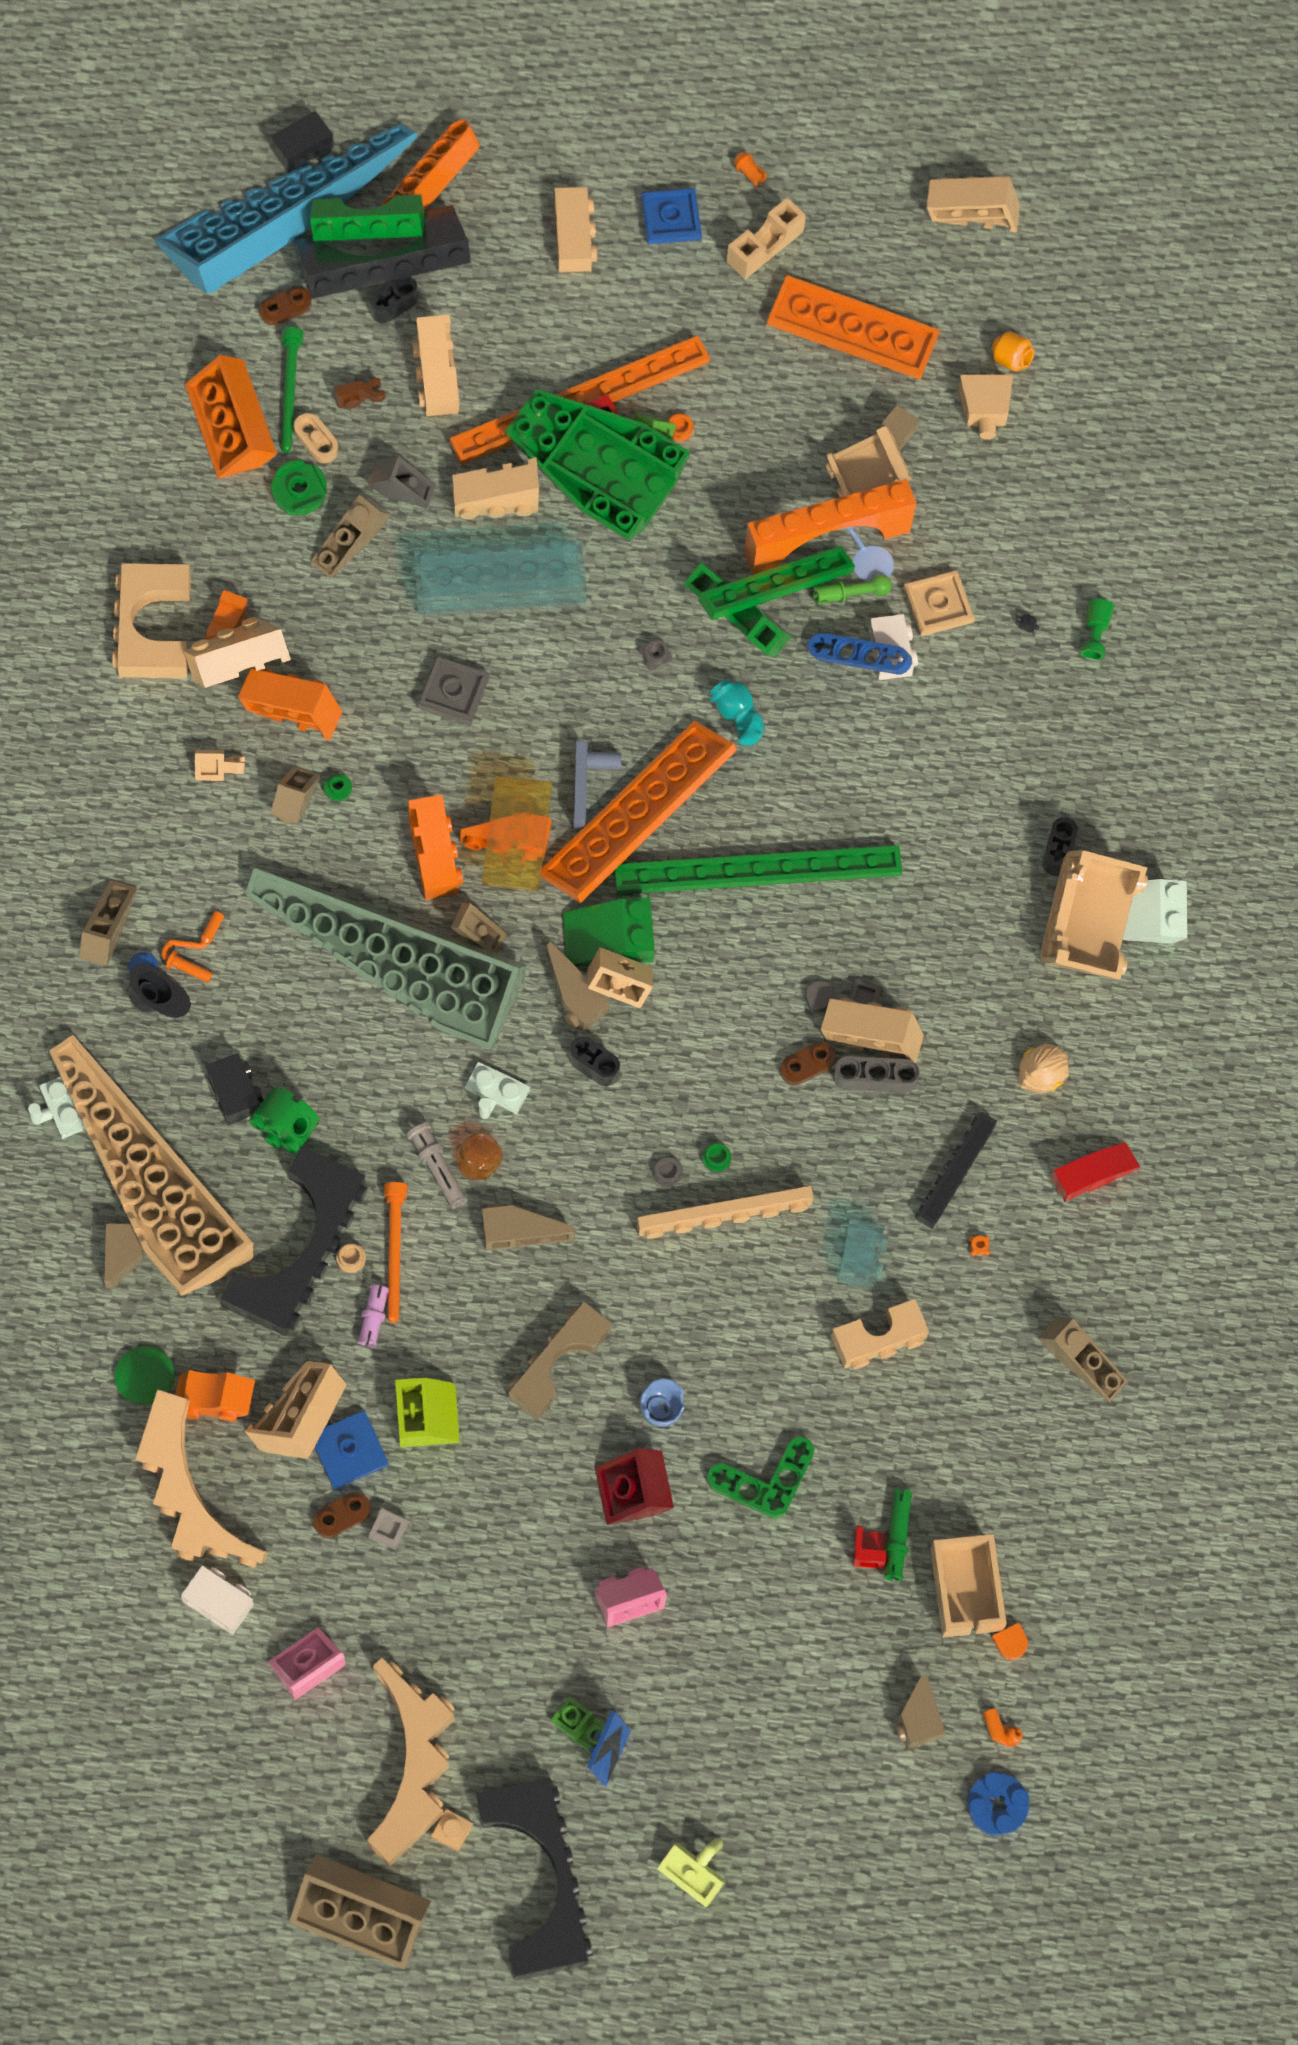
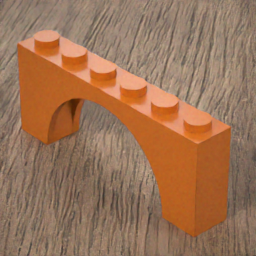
[744,479,916,575]

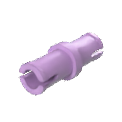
[357,1285,389,1347]

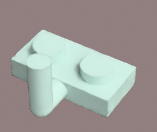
[465,1062,530,1119]
[28,1077,85,1139]

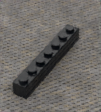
[916,1112,997,1229]

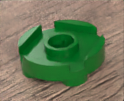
[271,460,327,516]

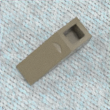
[310,495,391,579]
[1038,1317,1128,1403]

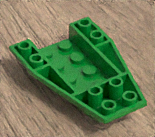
[505,389,691,541]

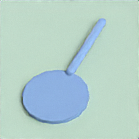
[847,527,894,582]

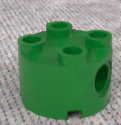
[248,1087,320,1154]

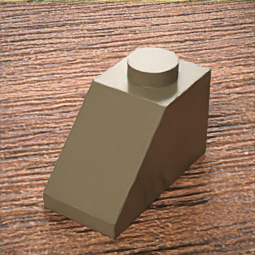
[270,765,321,824]
[104,1224,143,1289]
[896,1675,945,1749]

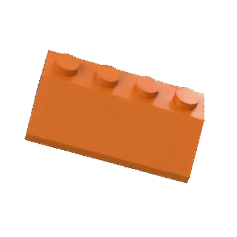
[185,355,277,479]

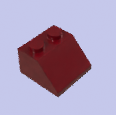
[595,1448,674,1525]

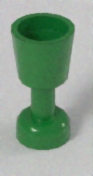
[1080,598,1115,660]

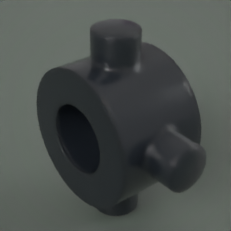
[1016,614,1040,633]

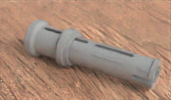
[406,1122,468,1209]

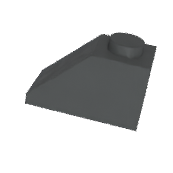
[368,456,436,508]

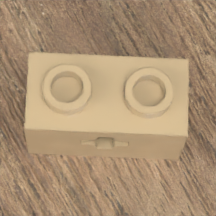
[587,947,653,1009]

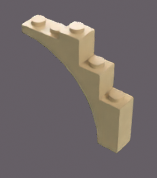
[135,1390,268,1568]
[367,1658,455,1867]

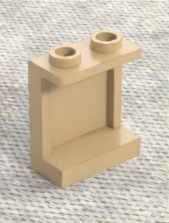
[825,426,913,497]

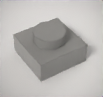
[369,1508,409,1550]

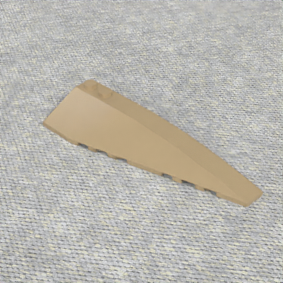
[49,1035,253,1296]

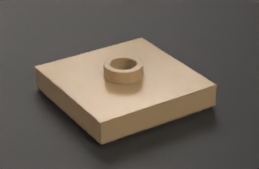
[903,570,975,637]

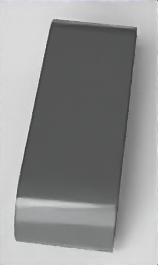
[833,1056,920,1093]

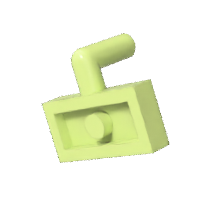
[657,1838,727,1907]

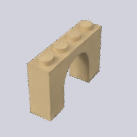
[113,563,191,678]

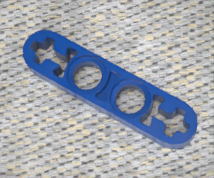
[808,633,912,675]

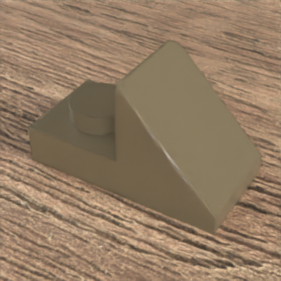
[451,903,507,953]

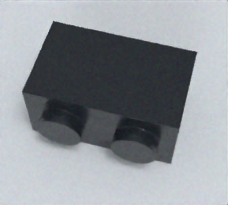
[270,110,334,173]
[205,1053,263,1125]

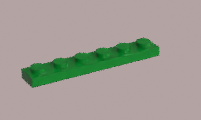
[698,546,855,620]

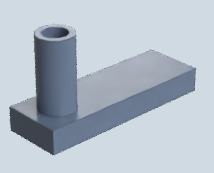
[574,741,621,830]

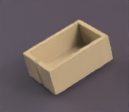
[930,1534,1007,1638]

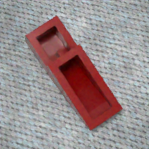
[1051,1142,1140,1202]

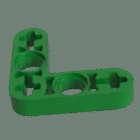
[707,1437,814,1519]

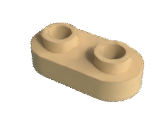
[294,413,338,463]

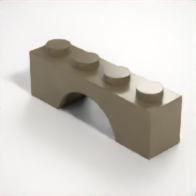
[508,1302,612,1420]

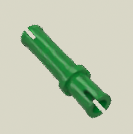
[883,1489,913,1582]

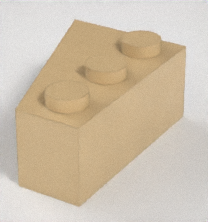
[927,175,1020,232]
[452,458,539,520]
[821,998,924,1063]
[244,1361,347,1459]

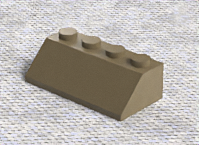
[289,1854,431,1970]

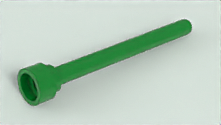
[281,327,304,453]

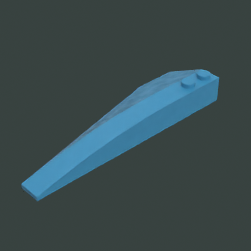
[155,124,418,294]

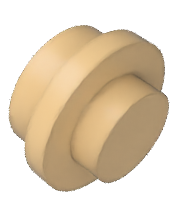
[336,1243,366,1273]

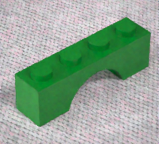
[310,195,425,241]
[684,562,792,658]

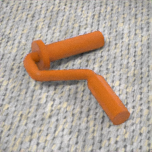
[161,911,224,983]

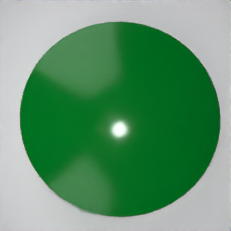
[114,1346,175,1405]

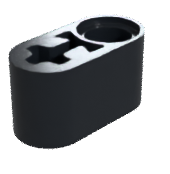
[370,277,418,323]
[1042,817,1078,876]
[569,1036,620,1086]

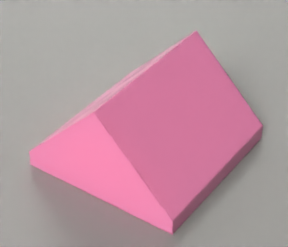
[268,1627,345,1700]

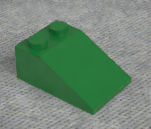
[563,897,655,967]

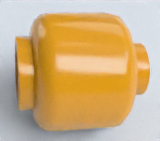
[992,331,1034,372]

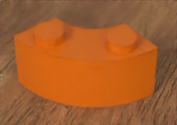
[175,1370,255,1422]

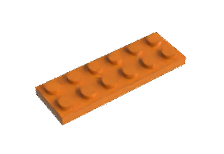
[767,275,940,380]

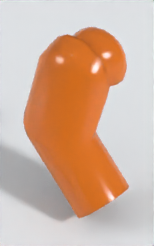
[983,1708,1023,1747]

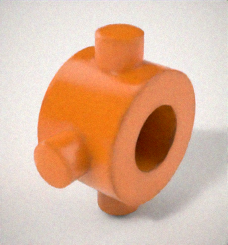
[968,1235,991,1257]

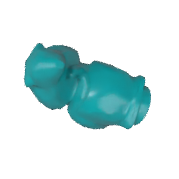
[709,679,765,747]

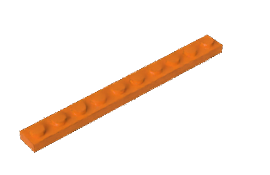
[449,335,710,466]

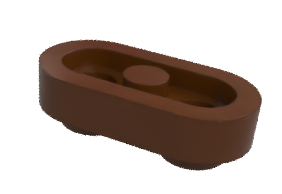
[259,287,312,325]
[780,1042,835,1085]
[313,1492,371,1538]

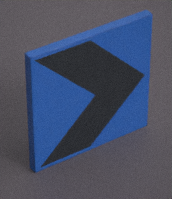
[587,1710,631,1786]

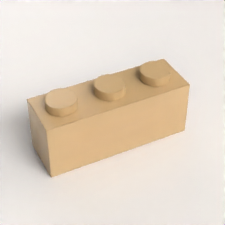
[554,187,597,272]

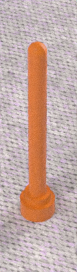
[384,1182,408,1323]

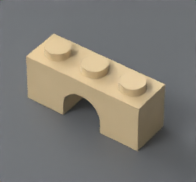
[726,198,806,280]
[831,1299,929,1370]

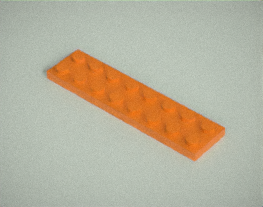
[539,720,737,903]

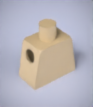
[958,375,1013,439]

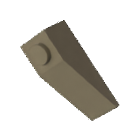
[79,880,137,966]
[546,941,610,1033]
[482,1203,575,1250]

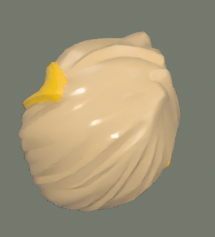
[1019,1043,1069,1093]

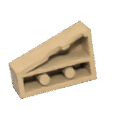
[412,314,459,416]
[184,617,291,687]

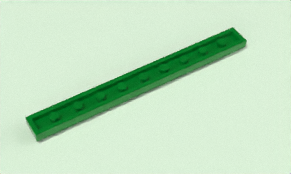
[614,845,902,895]

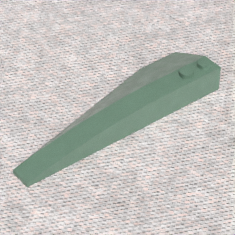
[245,867,527,1050]

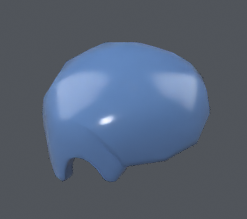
[639,1378,685,1427]

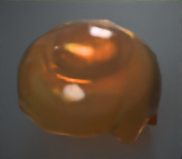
[456,1133,502,1180]

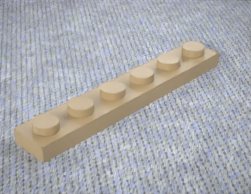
[637,1186,814,1239]

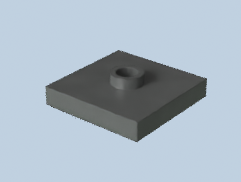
[417,656,490,726]

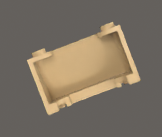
[1040,850,1148,980]

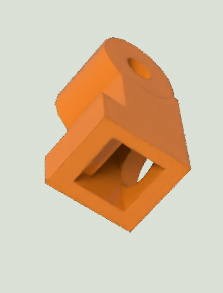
[205,590,248,640]

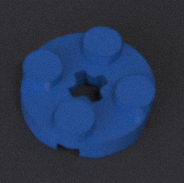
[967,1772,1029,1836]

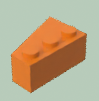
[238,669,343,740]
[408,795,463,900]

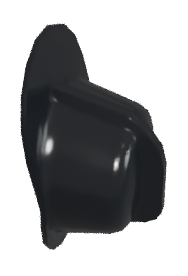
[126,964,191,1018]

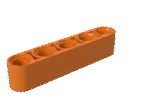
[382,120,480,211]

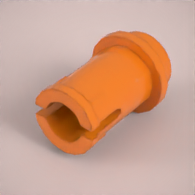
[734,152,767,186]

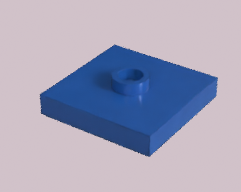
[641,188,702,245]
[315,1410,389,1490]

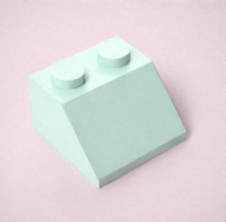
[1122,879,1187,943]

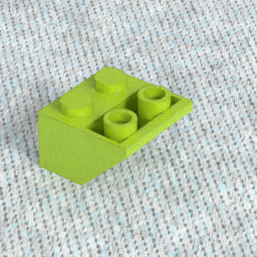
[395,1378,460,1448]

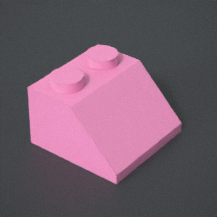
[595,1567,667,1627]

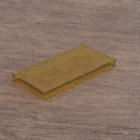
[482,776,553,891]

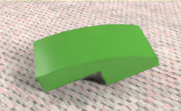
[551,1696,605,1754]

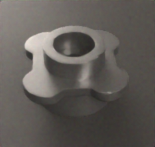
[640,639,672,670]

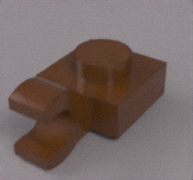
[335,378,385,409]

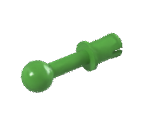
[813,574,892,605]

